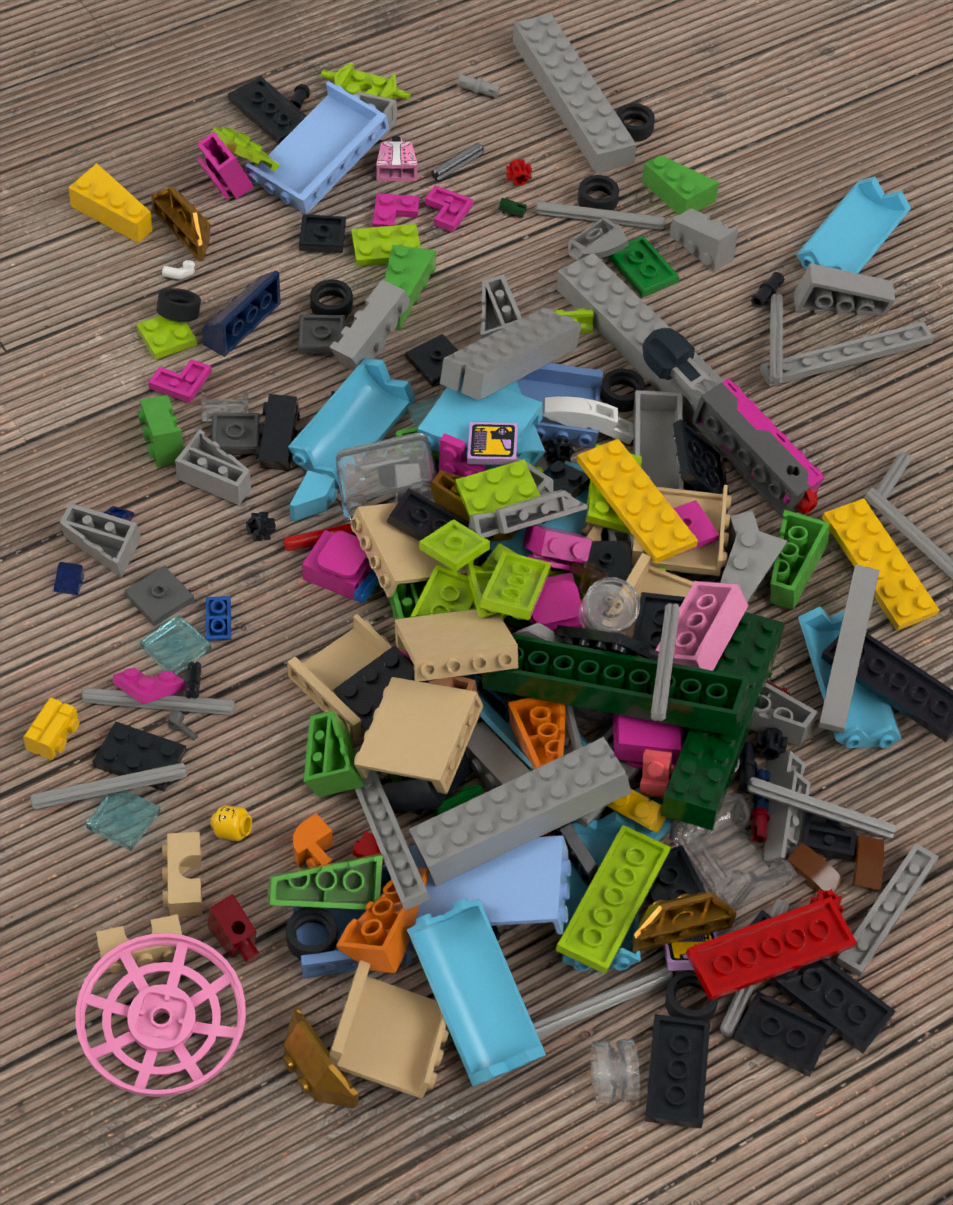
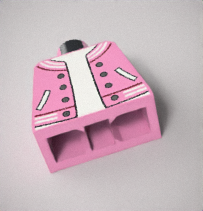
[376,136,417,181]

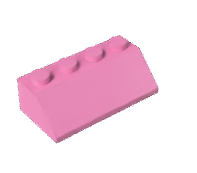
[656,581,749,670]

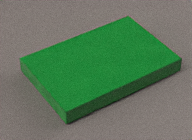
[607,236,679,297]

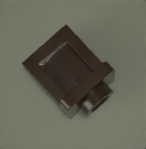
[570,560,608,597]

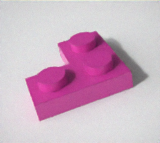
[425,185,473,232]
[372,193,420,227]
[148,359,212,403]
[439,433,487,477]
[113,668,185,705]

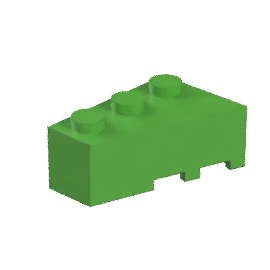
[304,711,365,797]

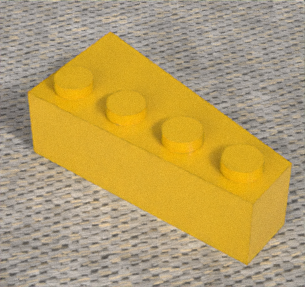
[68,163,153,243]

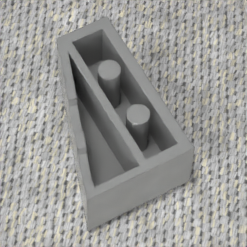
[670,208,738,272]
[480,274,522,339]
[175,429,251,505]
[60,503,141,578]

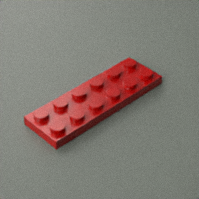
[686,896,857,1001]

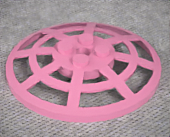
[76,933,246,1097]

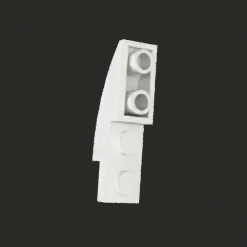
[543,397,634,444]

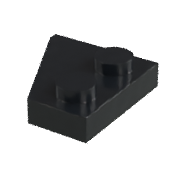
[802,812,857,861]

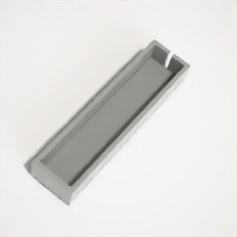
[440,308,581,400]
[633,390,683,490]
[409,737,632,886]

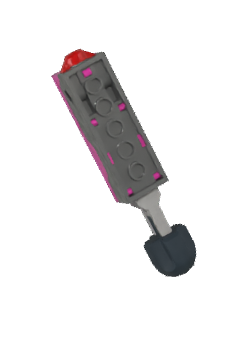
[642,328,825,518]

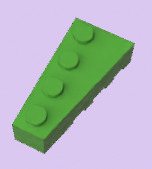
[384,245,436,330]
[770,510,830,610]
[267,854,383,910]

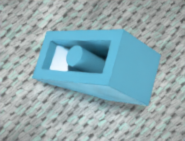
[290,470,338,521]

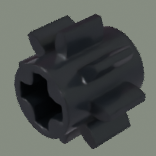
[544,435,576,462]
[246,512,276,541]
[755,728,788,760]

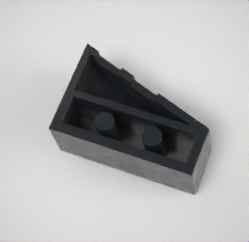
[256,394,300,471]
[383,752,473,814]

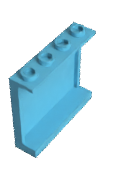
[418,375,543,470]

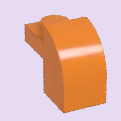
[293,813,333,868]

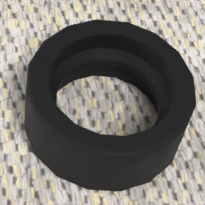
[616,103,655,142]
[577,175,619,210]
[310,279,353,318]
[156,288,201,322]
[601,368,645,412]
[286,907,338,960]
[665,970,719,1021]

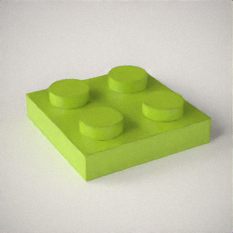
[136,315,197,360]
[419,519,490,572]

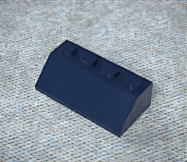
[202,270,281,357]

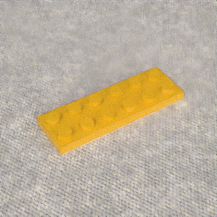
[577,439,698,564]
[822,498,940,631]

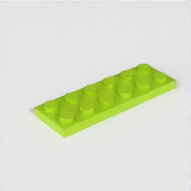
[556,825,671,974]

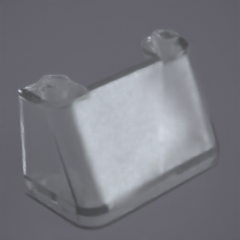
[336,433,437,521]
[675,794,798,910]

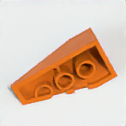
[508,698,566,769]
[336,867,429,973]

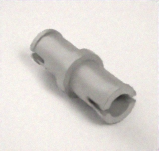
[457,74,500,98]

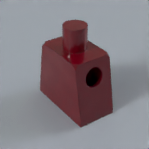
[208,894,260,964]

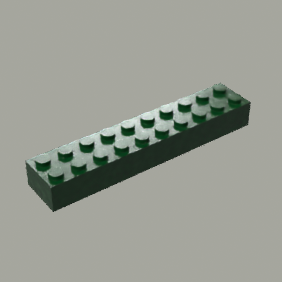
[661,612,785,831]
[481,634,749,736]

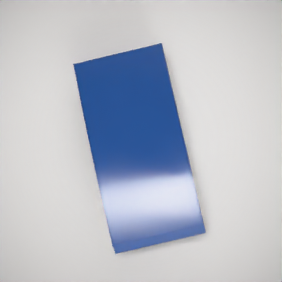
[206,596,231,641]

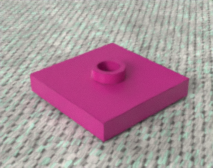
[673,500,719,556]

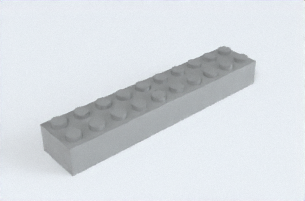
[513,14,636,174]
[556,253,724,428]

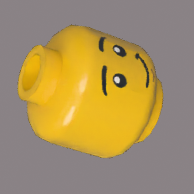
[211,805,252,841]

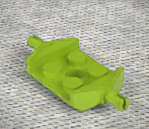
[321,62,411,101]

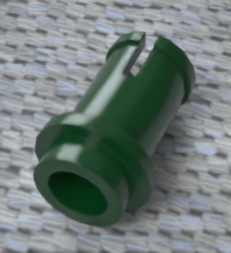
[498,197,527,218]

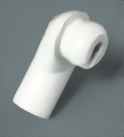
[162,260,195,280]

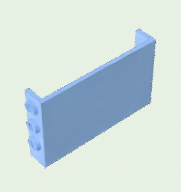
[245,81,389,214]
[408,836,571,934]

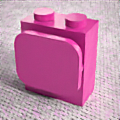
[196,131,254,200]
[522,525,592,571]
[302,530,372,600]
[530,573,586,632]
[613,714,685,769]

